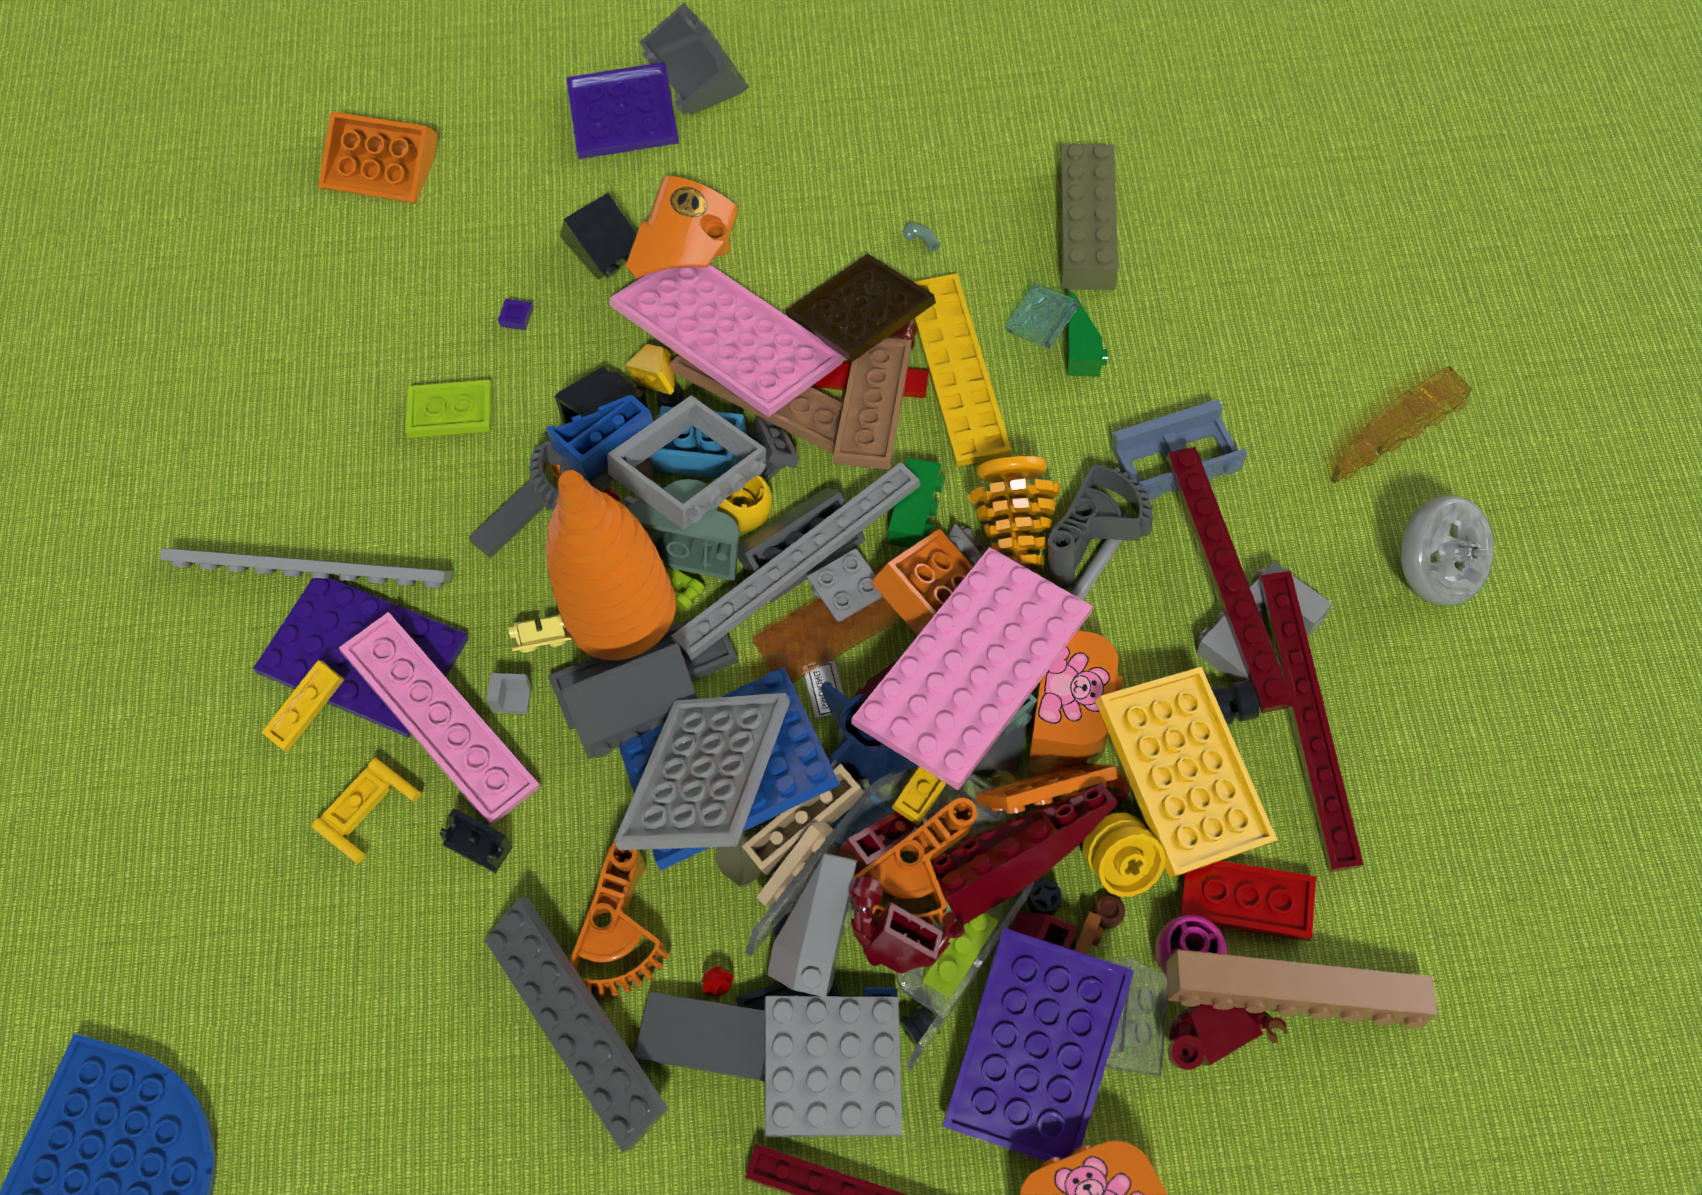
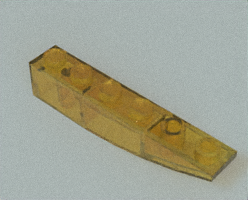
[1331,365,1472,484]

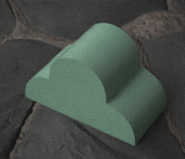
[627,479,739,581]

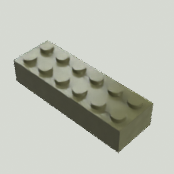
[1060,144,1118,290]

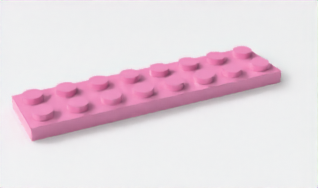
[339,612,540,827]

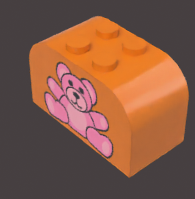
[1029,631,1123,768]
[1020,1141,1168,1195]

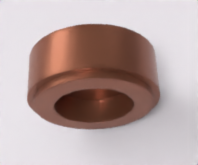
[1092,895,1125,929]

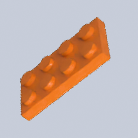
[975,763,1118,814]

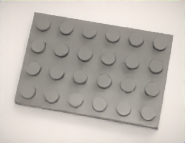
[614,693,790,850]

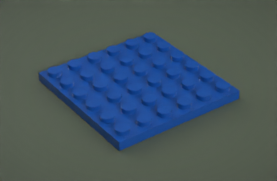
[618,667,840,870]

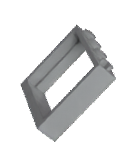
[607,395,766,530]

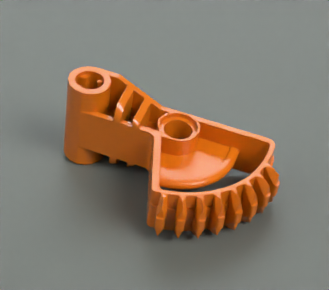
[854,798,977,927]
[569,843,670,998]

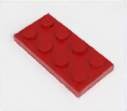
[1180,861,1316,942]

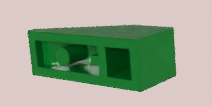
[1067,292,1108,377]

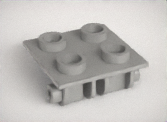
[807,549,883,623]

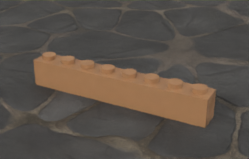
[1166,950,1438,1029]

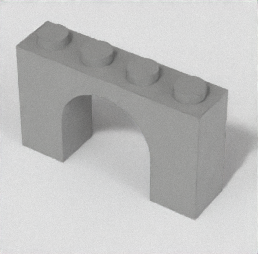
[1197,562,1332,683]

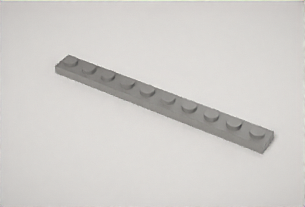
[671,462,920,661]
[160,548,453,588]

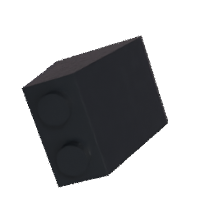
[560,193,637,280]
[554,367,649,425]

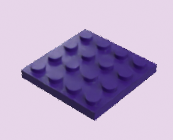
[566,62,679,159]

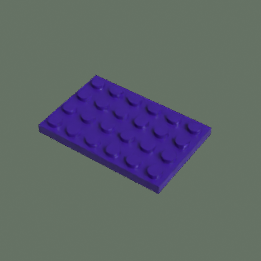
[253,577,469,738]
[942,927,1134,1161]

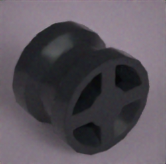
[1028,879,1062,916]
[899,1005,940,1048]

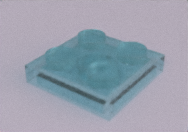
[1004,284,1080,349]

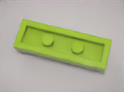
[923,913,999,1000]

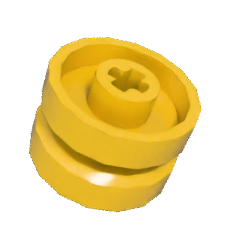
[1082,813,1165,897]

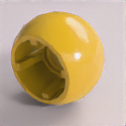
[718,475,772,532]

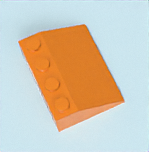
[318,111,438,203]
[871,528,973,636]

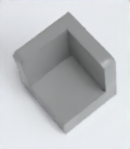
[486,673,532,714]

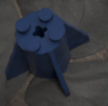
[821,681,918,786]

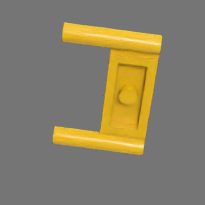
[311,758,421,864]

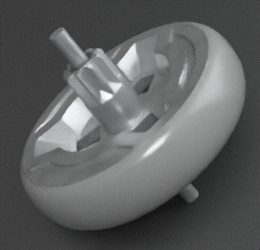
[1400,495,1494,606]

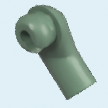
[903,222,940,252]

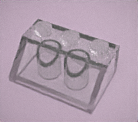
[1105,958,1168,1076]

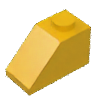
[625,344,676,395]

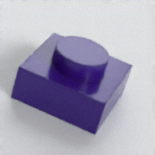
[498,299,533,330]

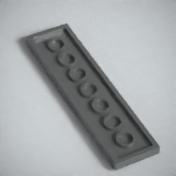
[485,897,669,1153]

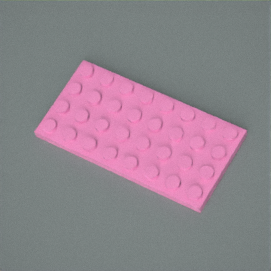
[610,265,844,417]
[851,547,1093,790]

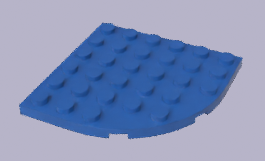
[0,1034,215,1195]

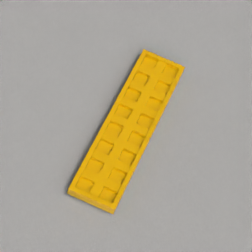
[914,273,1012,467]

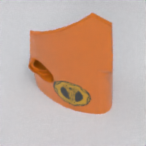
[626,176,738,279]

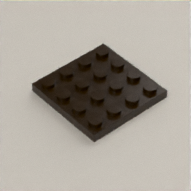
[785,254,936,362]

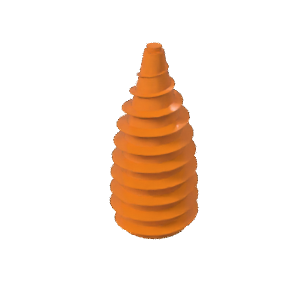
[546,470,676,661]

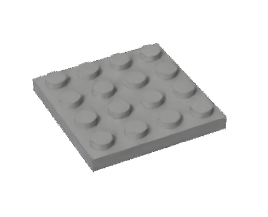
[765,996,902,1137]

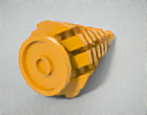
[968,456,1061,576]

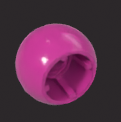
[1155,915,1227,977]

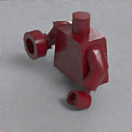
[849,876,965,974]
[1168,1004,1287,1070]

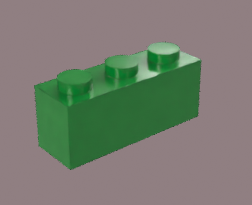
[888,457,945,548]

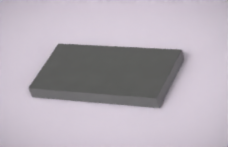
[634,992,765,1081]

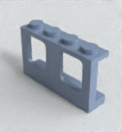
[1111,399,1247,500]

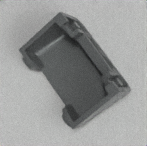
[639,3,749,115]

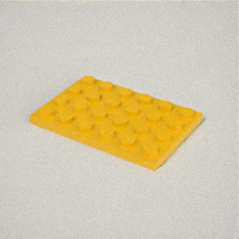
[1095,667,1277,878]

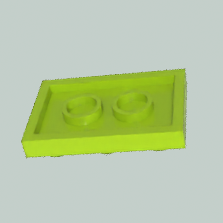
[406,380,492,438]

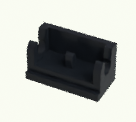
[440,808,513,874]

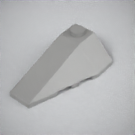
[767,853,857,998]

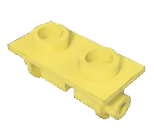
[508,614,572,653]

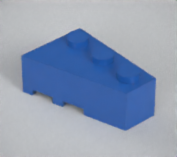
[546,394,653,482]

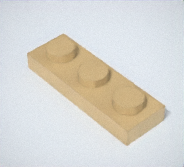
[756,822,834,906]

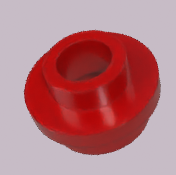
[702,966,734,996]

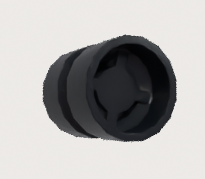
[1211,680,1259,725]

